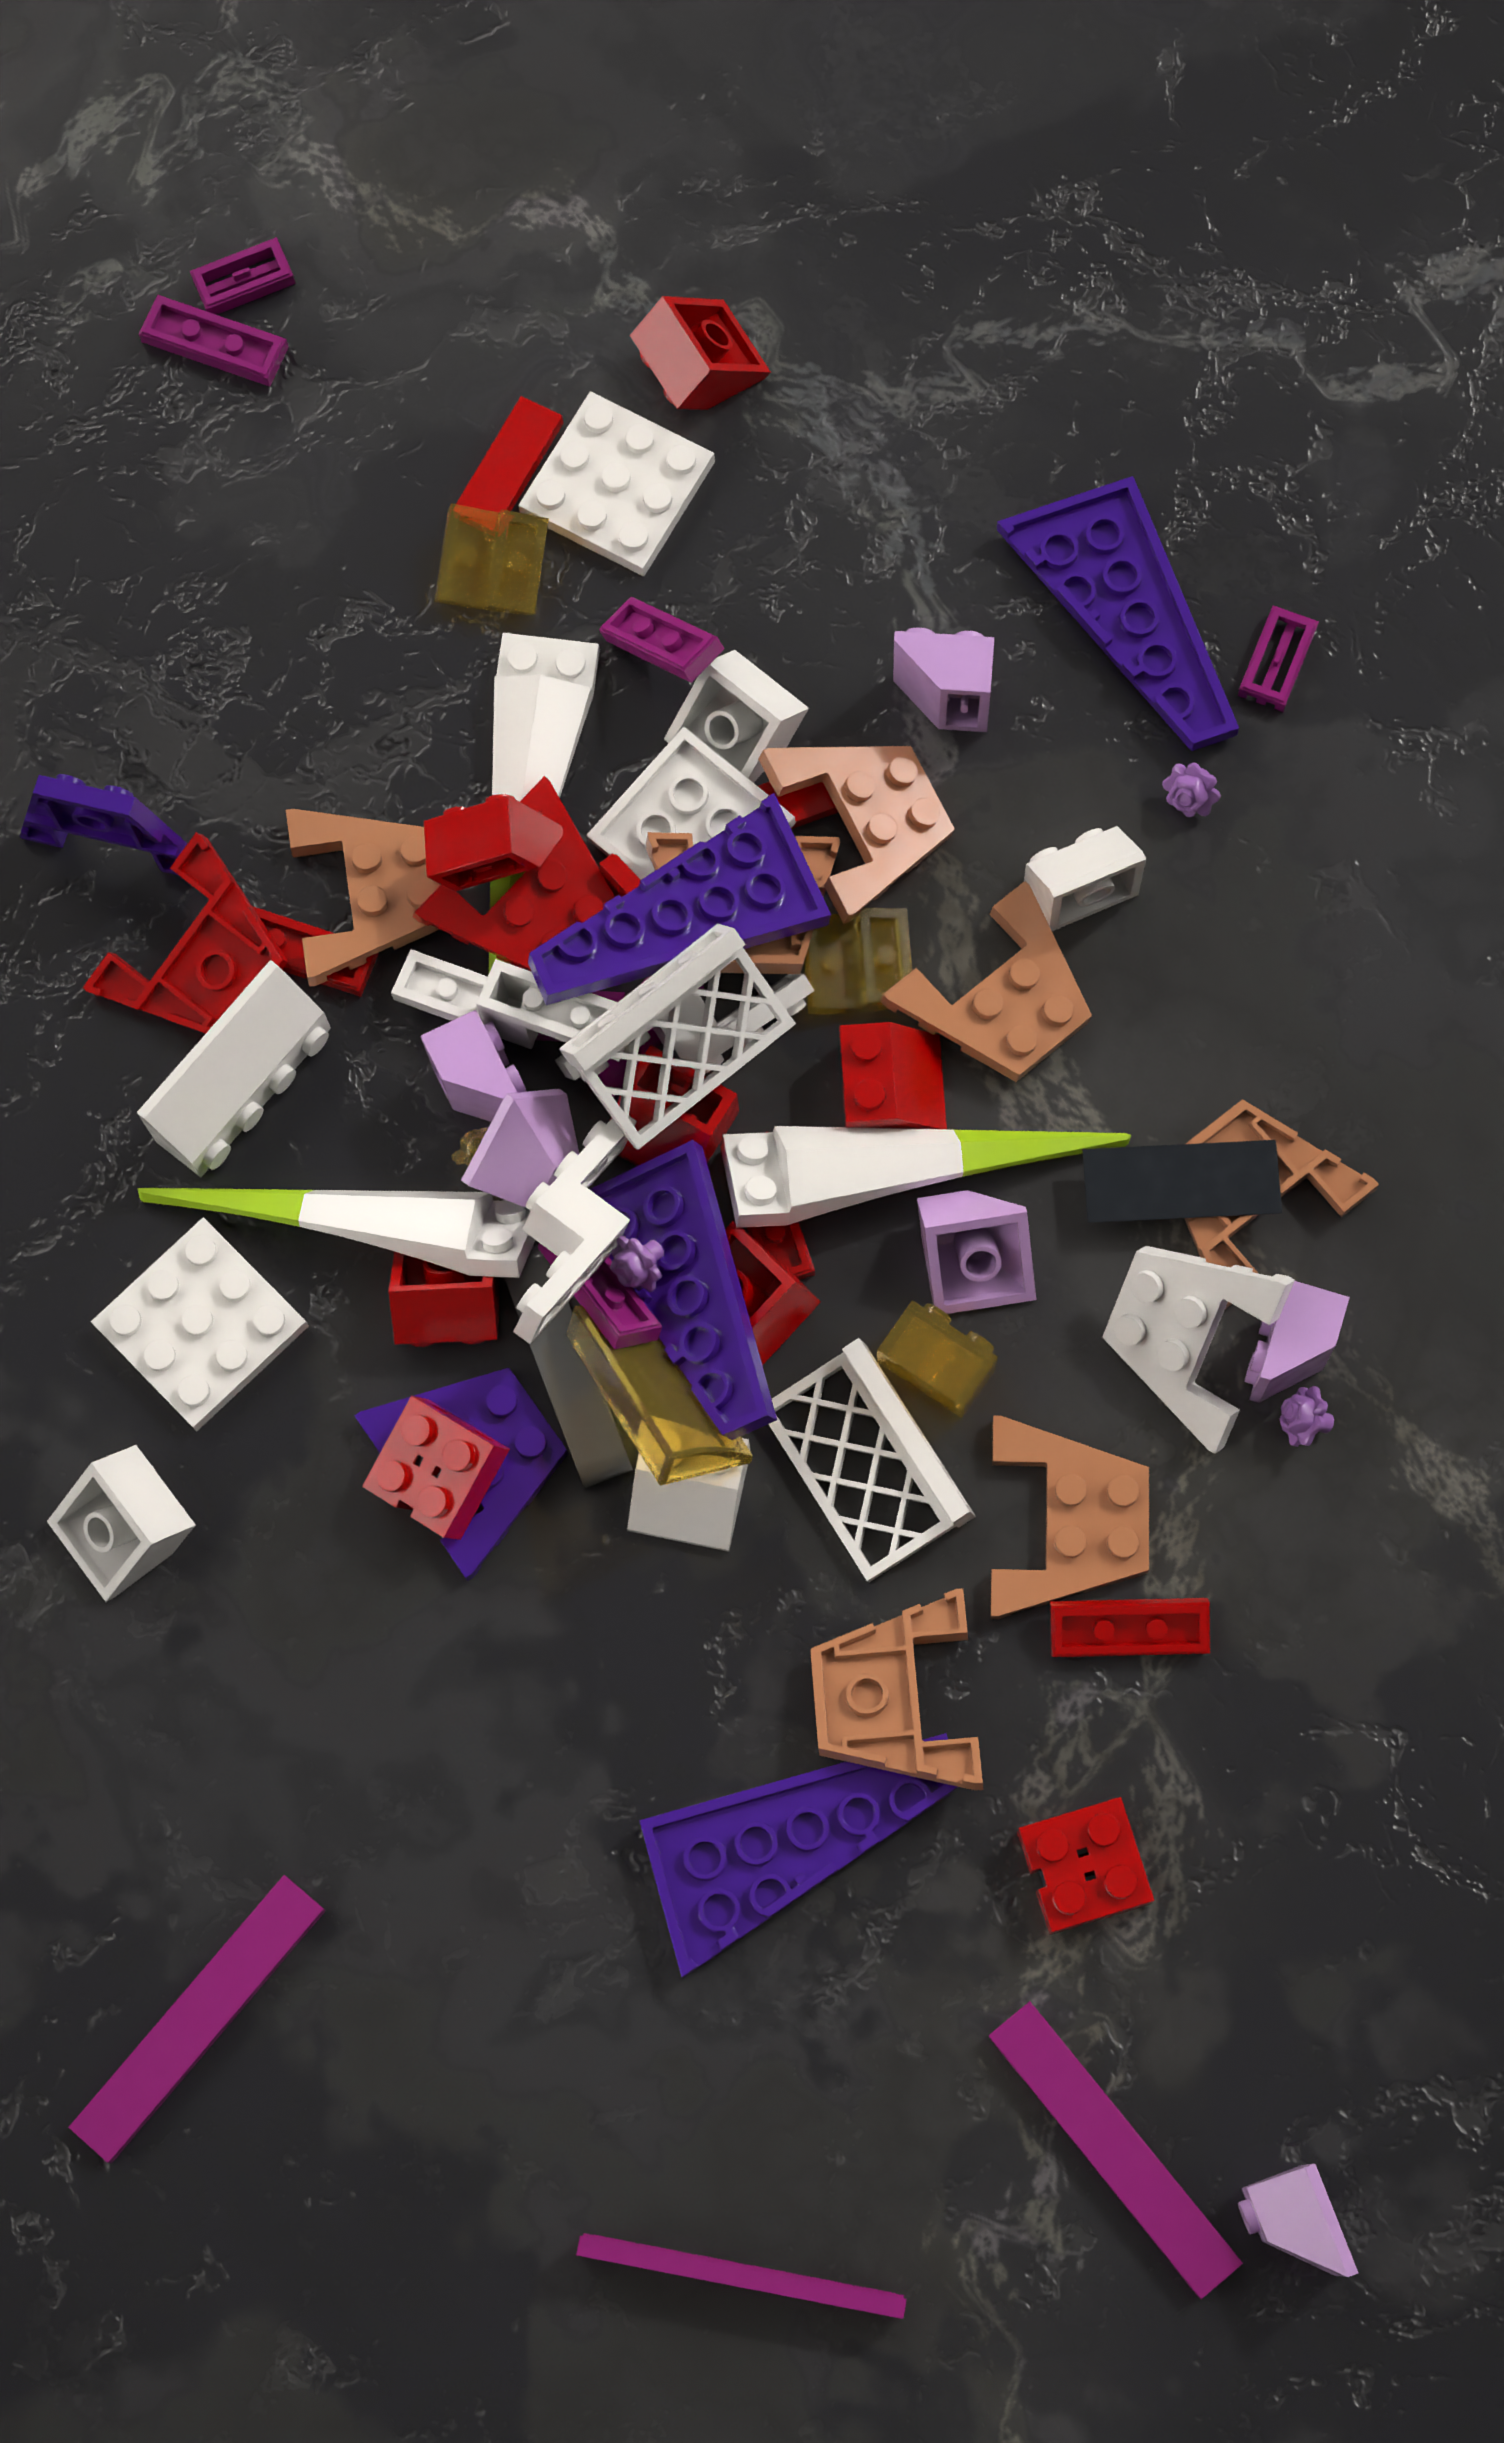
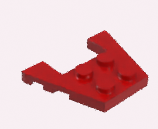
[412,776,615,971]
[82,832,288,1033]

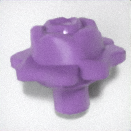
[1162,763,1221,817]
[611,1236,664,1292]
[1279,1386,1334,1447]

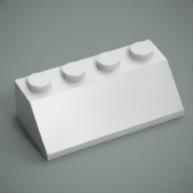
[137,960,331,1177]

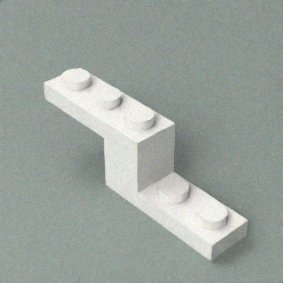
[391,949,626,1061]
[555,973,814,1081]
[513,1116,637,1344]

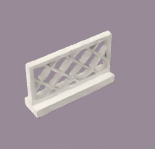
[559,924,796,1150]
[769,1338,976,1582]

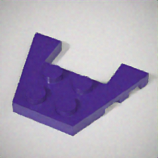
[19,774,188,875]
[355,1368,568,1581]

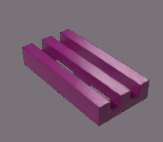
[190,237,296,315]
[1237,605,1319,712]

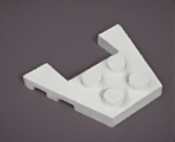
[1102,1246,1295,1454]

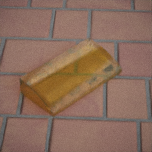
[566,1305,753,1486]

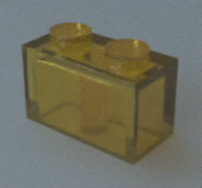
[877,1300,998,1418]

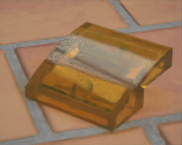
[434,503,549,615]
[804,908,912,1014]

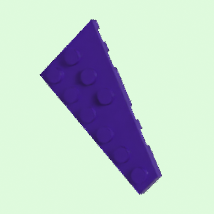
[997,476,1239,751]
[528,793,831,1006]
[589,1140,777,1440]
[639,1733,960,1979]

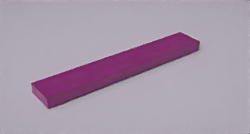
[68,1875,326,2163]
[988,2001,1243,2299]
[576,2233,907,2319]

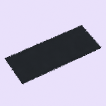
[1082,1140,1282,1223]

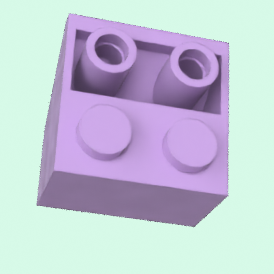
[893,628,994,732]
[421,1010,527,1122]
[1244,1281,1350,1403]

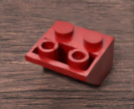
[424,794,563,891]
[610,1044,739,1166]

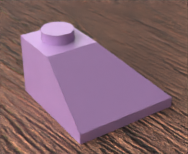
[461,1089,579,1208]
[917,1190,1036,1316]
[1238,2163,1358,2277]

